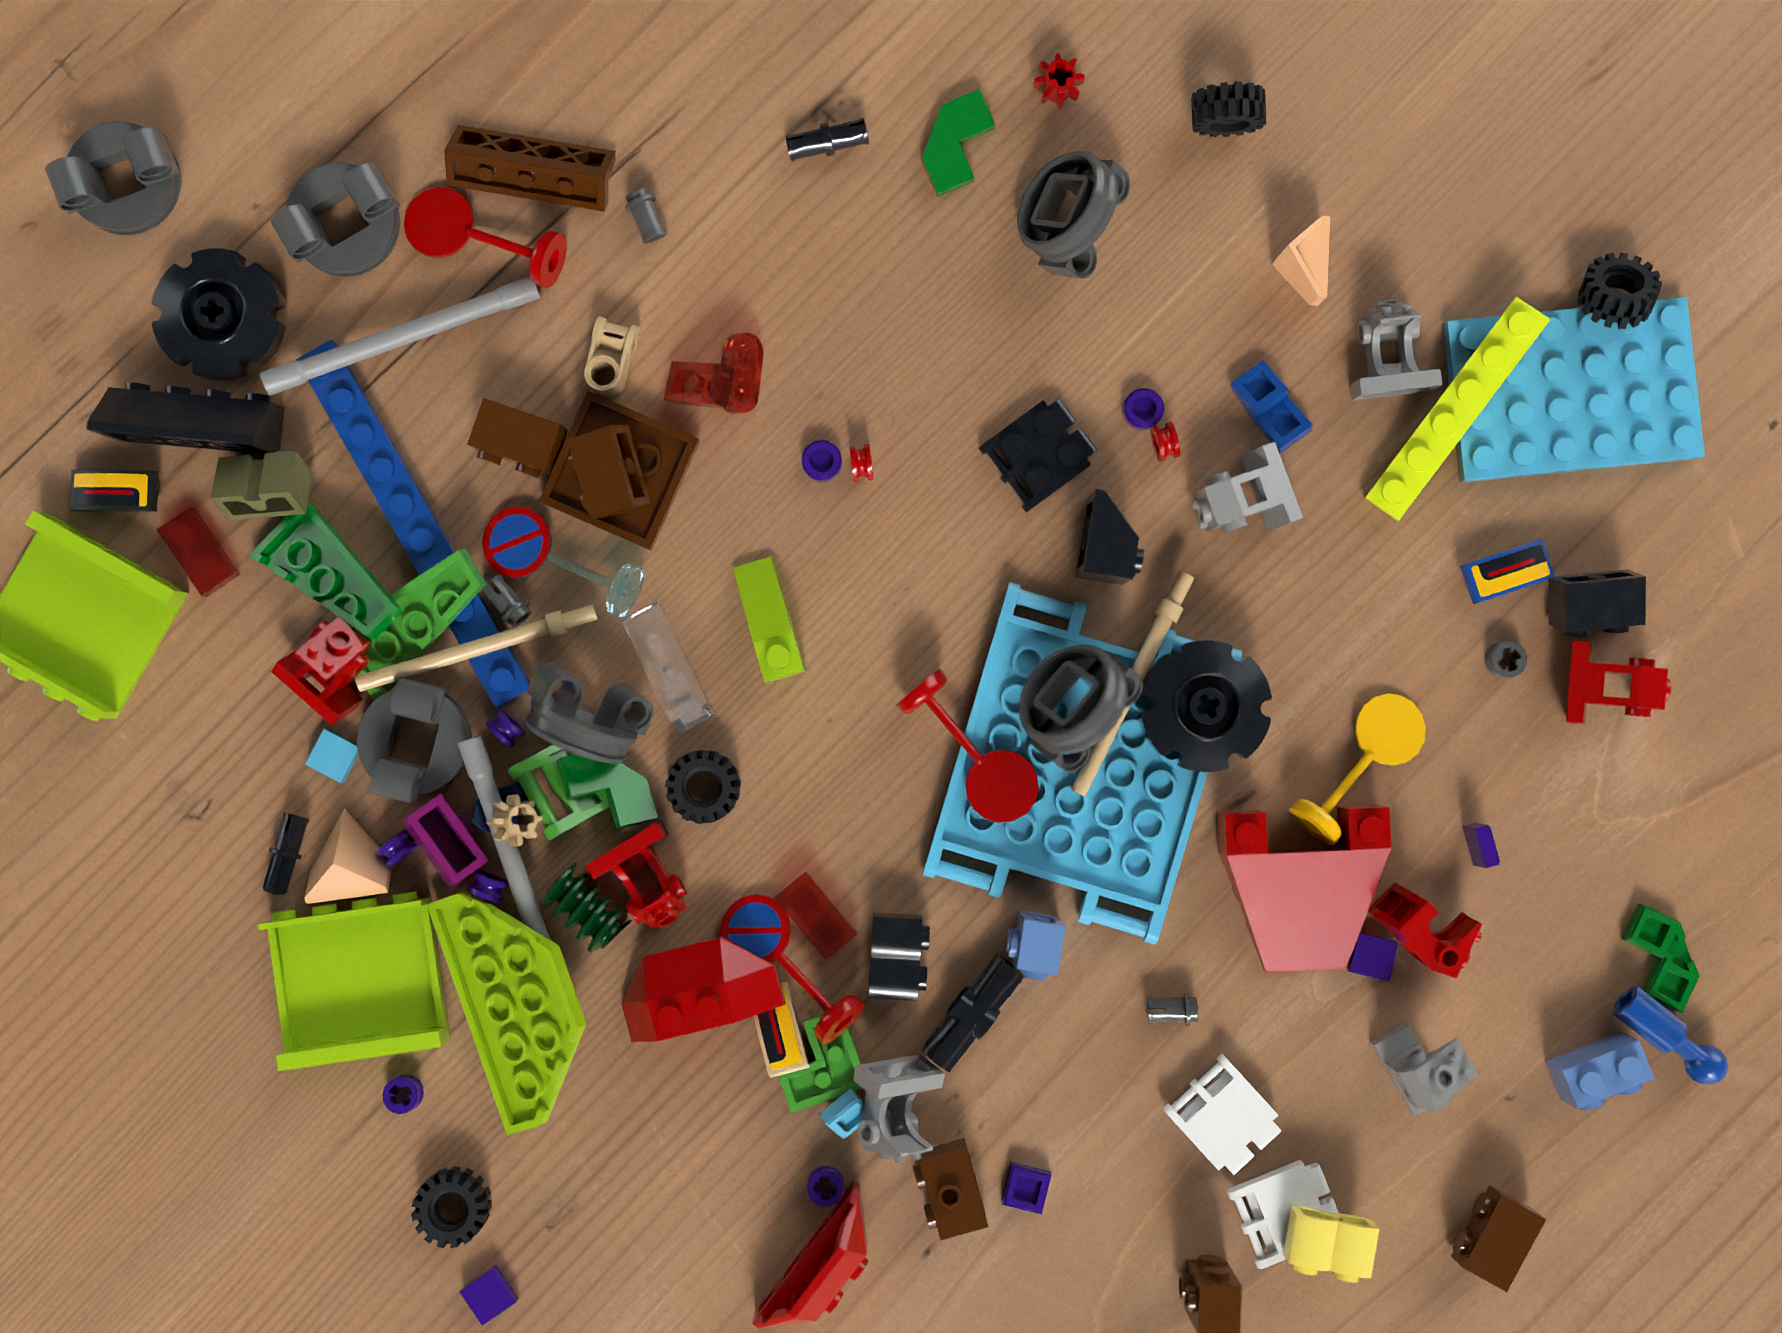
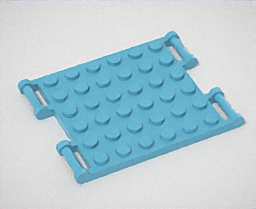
[922,581,1242,945]

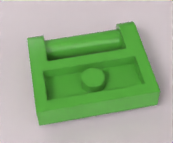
[507,744,610,841]

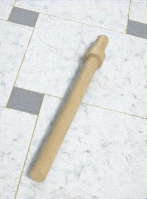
[1070,571,1194,797]
[355,604,598,692]

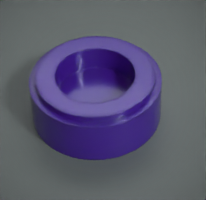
[1122,388,1164,430]
[802,440,842,482]

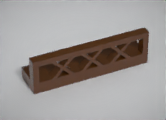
[444,125,616,212]

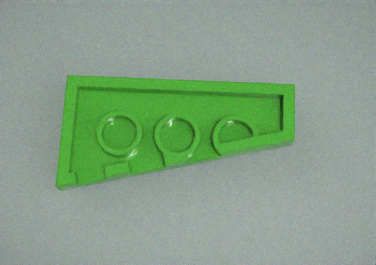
[347,549,487,701]

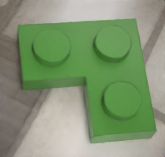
[778,1012,863,1113]

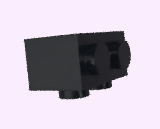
[1549,569,1646,637]

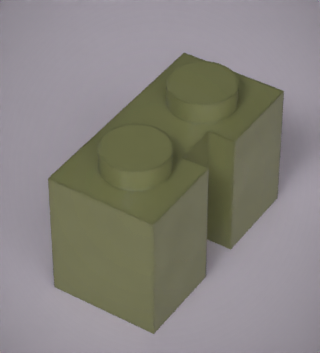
[211,450,313,520]

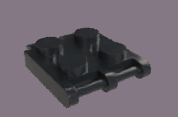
[978,398,1097,513]

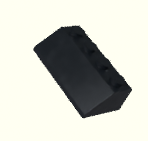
[86,382,284,454]

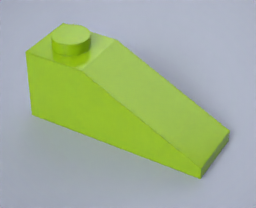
[733,556,806,683]

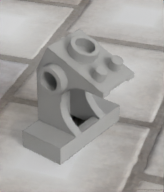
[1350,300,1442,401]
[1190,442,1303,533]
[1370,1023,1478,1116]
[853,1054,945,1163]

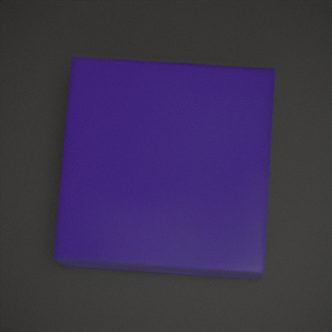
[1462,823,1500,868]
[1347,932,1399,982]
[1002,1162,1051,1215]
[460,1265,519,1326]

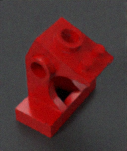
[271,616,370,725]
[1566,641,1671,725]
[585,821,688,929]
[1368,882,1482,979]

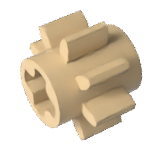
[486,794,542,847]

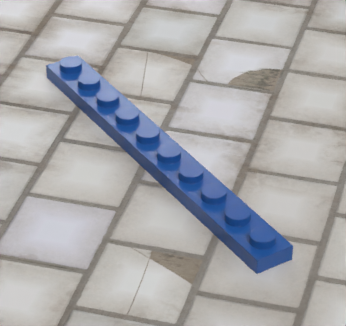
[296,340,530,708]

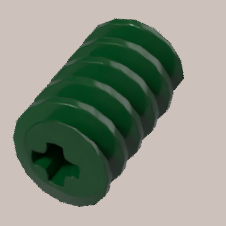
[542,862,632,953]

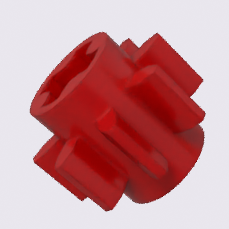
[1033,53,1085,109]

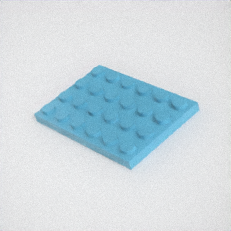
[1443,297,1705,483]

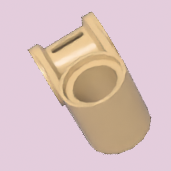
[584,316,640,399]

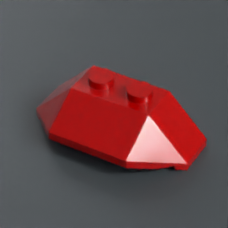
[621,937,786,1042]
[752,1181,869,1329]

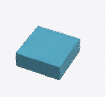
[305,728,359,783]
[819,1088,865,1139]

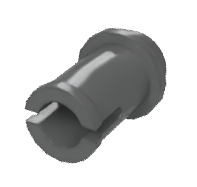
[625,188,667,244]
[481,575,532,628]
[1147,993,1198,1026]

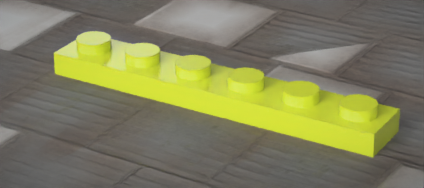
[1365,297,1551,521]

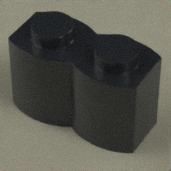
[868,913,930,1001]

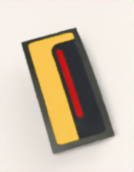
[70,469,158,513]

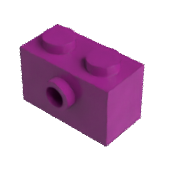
[402,794,489,888]

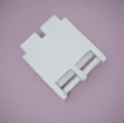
[1162,1053,1282,1175]
[1227,1160,1339,1269]

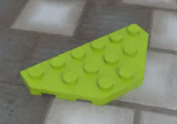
[427,890,586,1135]

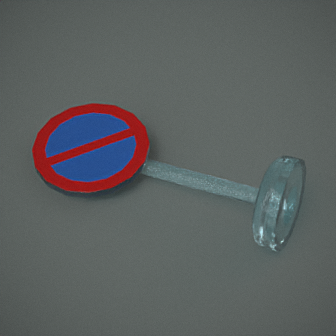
[482,506,644,619]

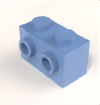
[1005,910,1066,981]
[1545,1032,1655,1110]

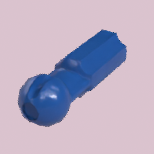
[1613,986,1728,1084]

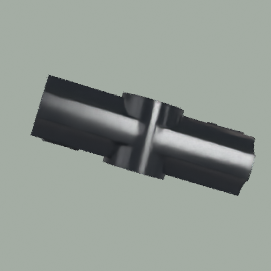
[922,953,1024,1072]

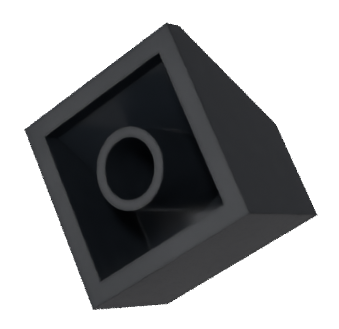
[1075,489,1144,585]

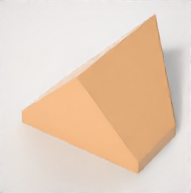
[1272,216,1330,306]
[304,808,392,904]

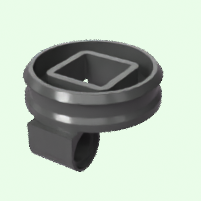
[45,121,181,235]
[1017,151,1130,279]
[271,163,400,277]
[1019,645,1143,772]
[524,662,653,764]
[357,678,472,804]

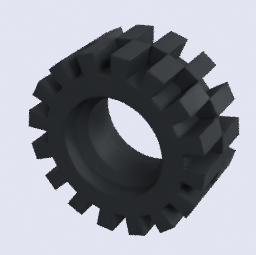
[1191,82,1266,137]
[1578,253,1662,329]
[665,750,741,824]
[411,1166,492,1248]

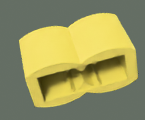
[1283,1206,1379,1283]

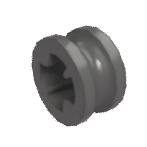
[1485,641,1527,677]

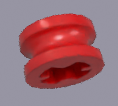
[1150,422,1181,462]
[849,444,874,482]

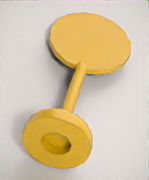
[1288,693,1426,845]

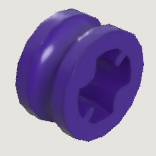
[485,708,526,748]
[376,829,419,868]
[467,870,509,903]
[382,1075,424,1114]
[807,1165,844,1207]

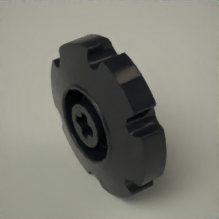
[152,248,286,381]
[1139,640,1272,772]

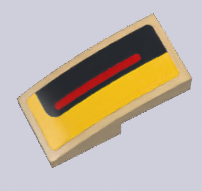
[754,981,809,1078]

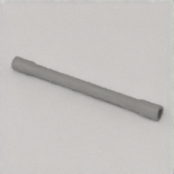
[260,276,540,396]
[457,735,550,940]

